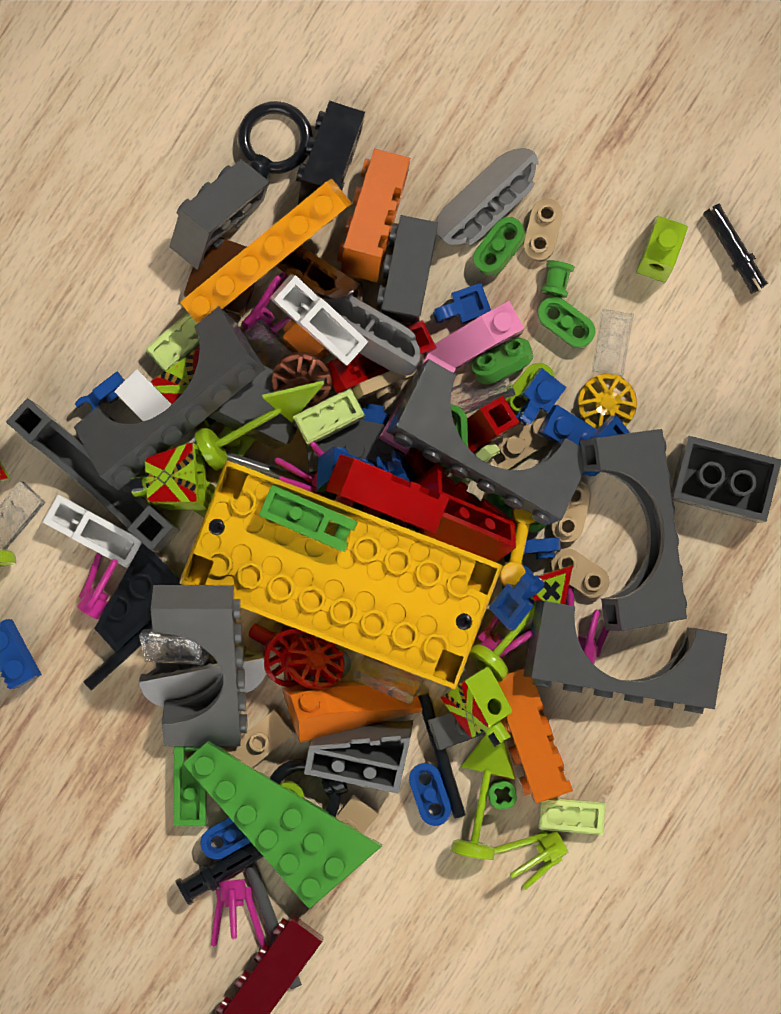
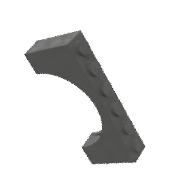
[74,306,265,490]
[386,359,584,525]
[6,398,180,554]
[580,429,687,631]
[151,585,248,746]
[523,600,727,714]

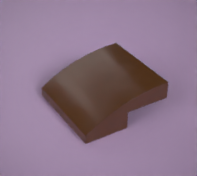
[184,237,255,317]

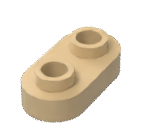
[523,198,563,262]
[551,481,590,543]
[550,548,610,598]

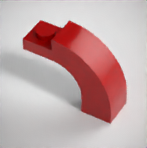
[326,320,437,394]
[405,396,520,478]

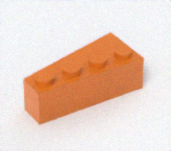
[337,148,411,283]
[497,667,573,804]

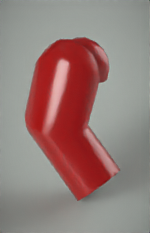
[248,623,290,648]

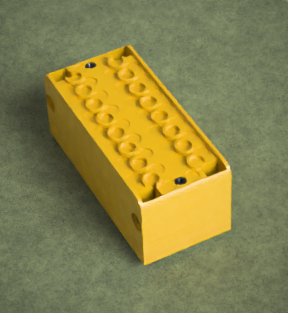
[179,460,503,690]

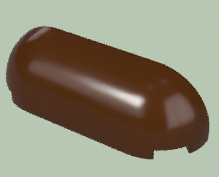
[276,246,360,299]

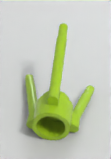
[494,830,569,890]

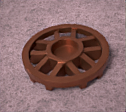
[272,352,332,409]

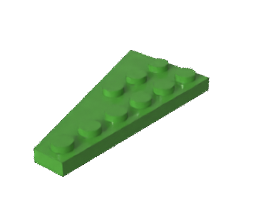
[183,741,383,909]

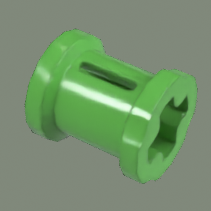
[540,260,575,298]
[488,779,517,810]

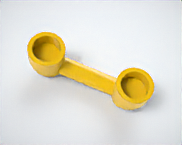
[498,508,535,587]

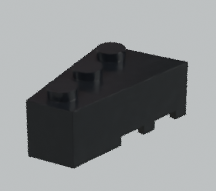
[296,101,365,221]

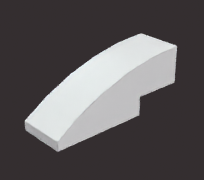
[270,274,369,366]
[114,370,198,449]
[42,494,142,568]

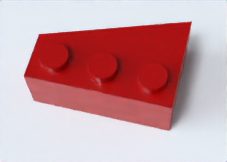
[325,454,450,534]
[414,463,516,562]

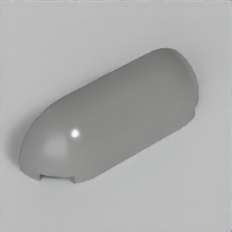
[436,148,539,245]
[317,294,420,375]
[139,645,266,707]

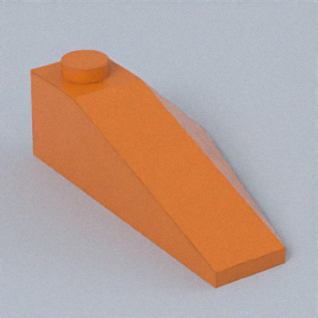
[282,680,422,742]

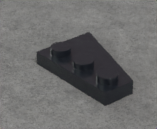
[94,543,181,652]

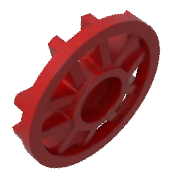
[263,628,312,687]
[285,635,345,690]

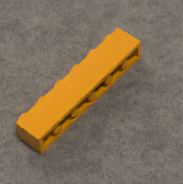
[180,179,352,324]

